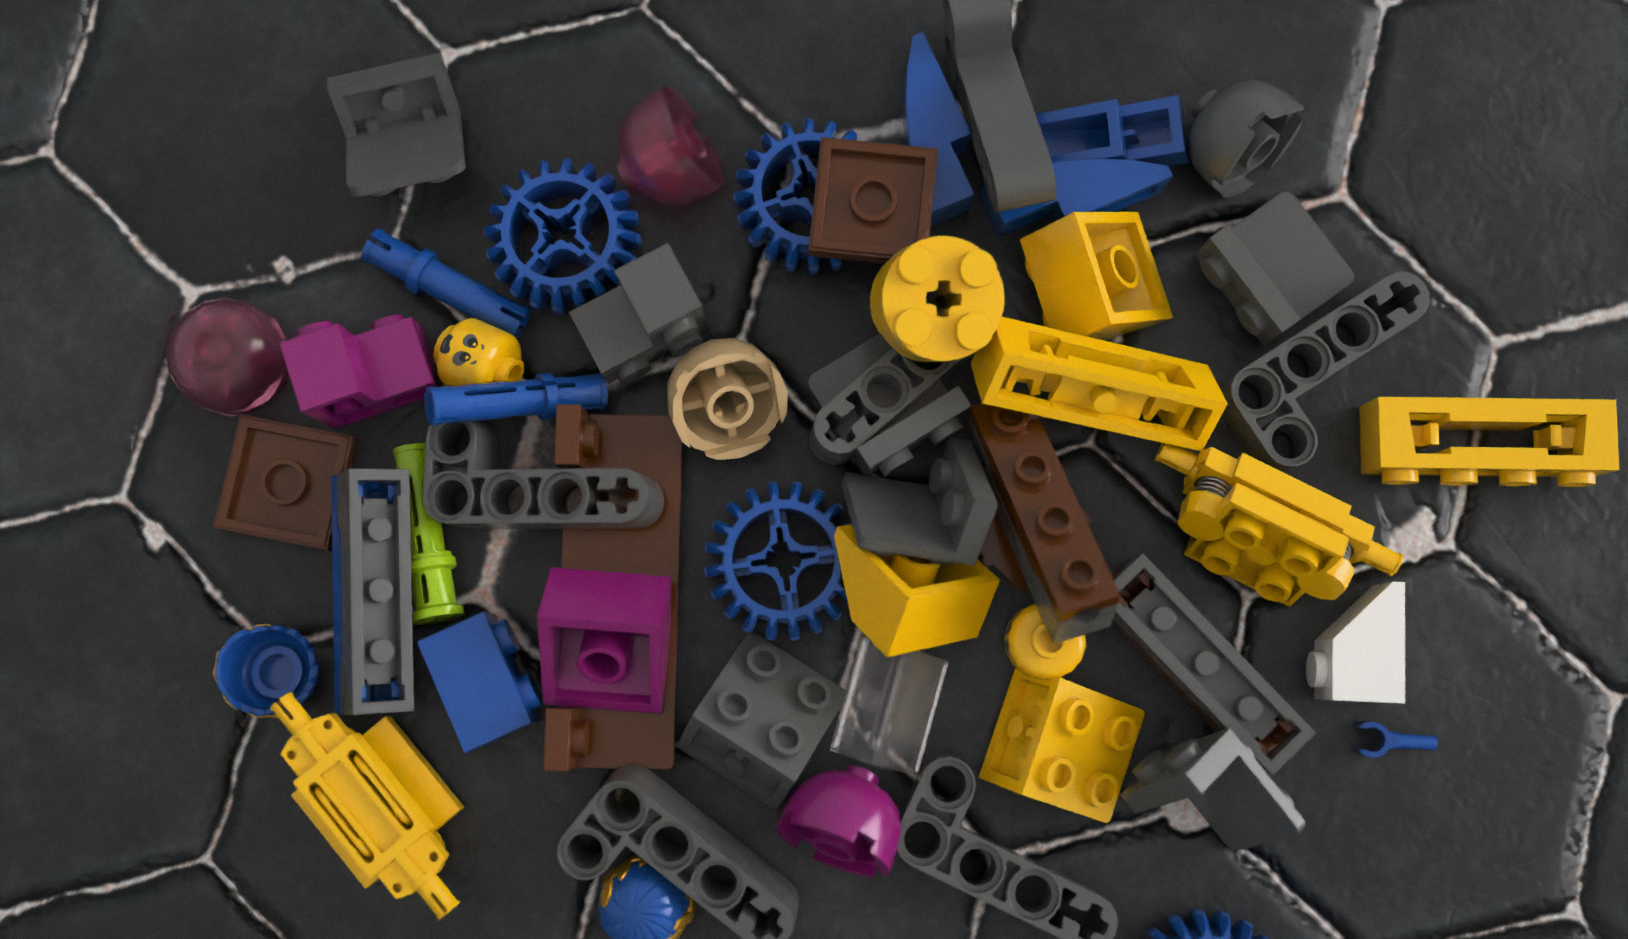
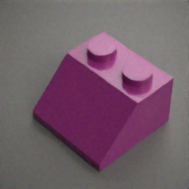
[537,567,671,714]

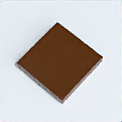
[808,137,938,264]
[213,414,359,551]

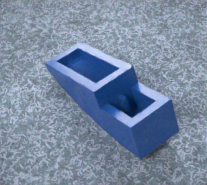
[903,32,974,227]
[1036,95,1190,166]
[979,158,1173,239]

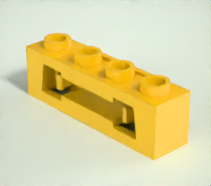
[971,317,1228,451]
[1359,397,1619,487]

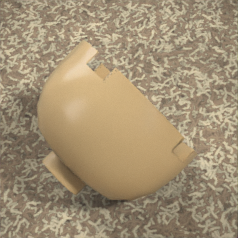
[667,338,788,460]

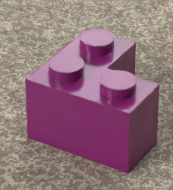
[280,315,443,430]

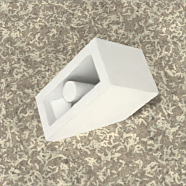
[1306,582,1405,703]

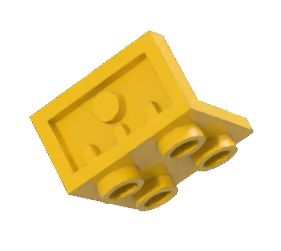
[978,668,1145,823]

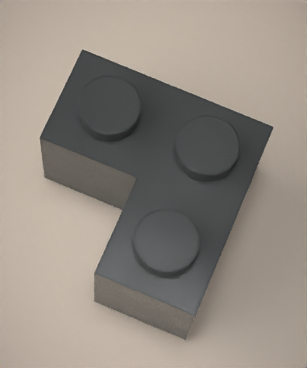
[569,243,710,384]

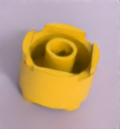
[870,236,1004,362]

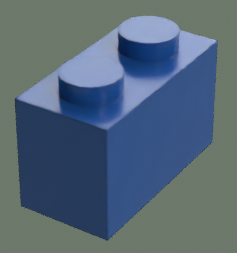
[417,611,543,753]

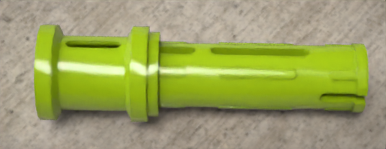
[393,443,465,625]

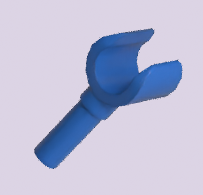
[1355,721,1438,758]

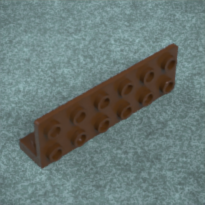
[544,404,683,771]

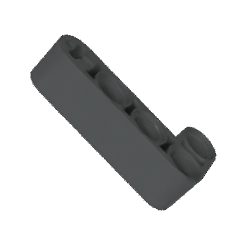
[943,0,1057,213]
[1220,272,1430,473]
[809,289,975,465]
[423,421,665,529]
[897,754,1118,939]
[557,763,799,939]

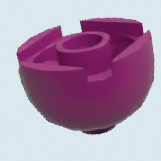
[776,765,901,878]

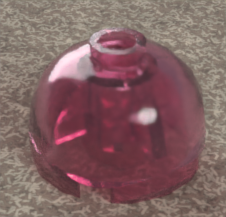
[617,86,725,206]
[166,298,289,417]

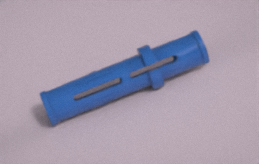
[361,228,532,340]
[424,373,608,426]

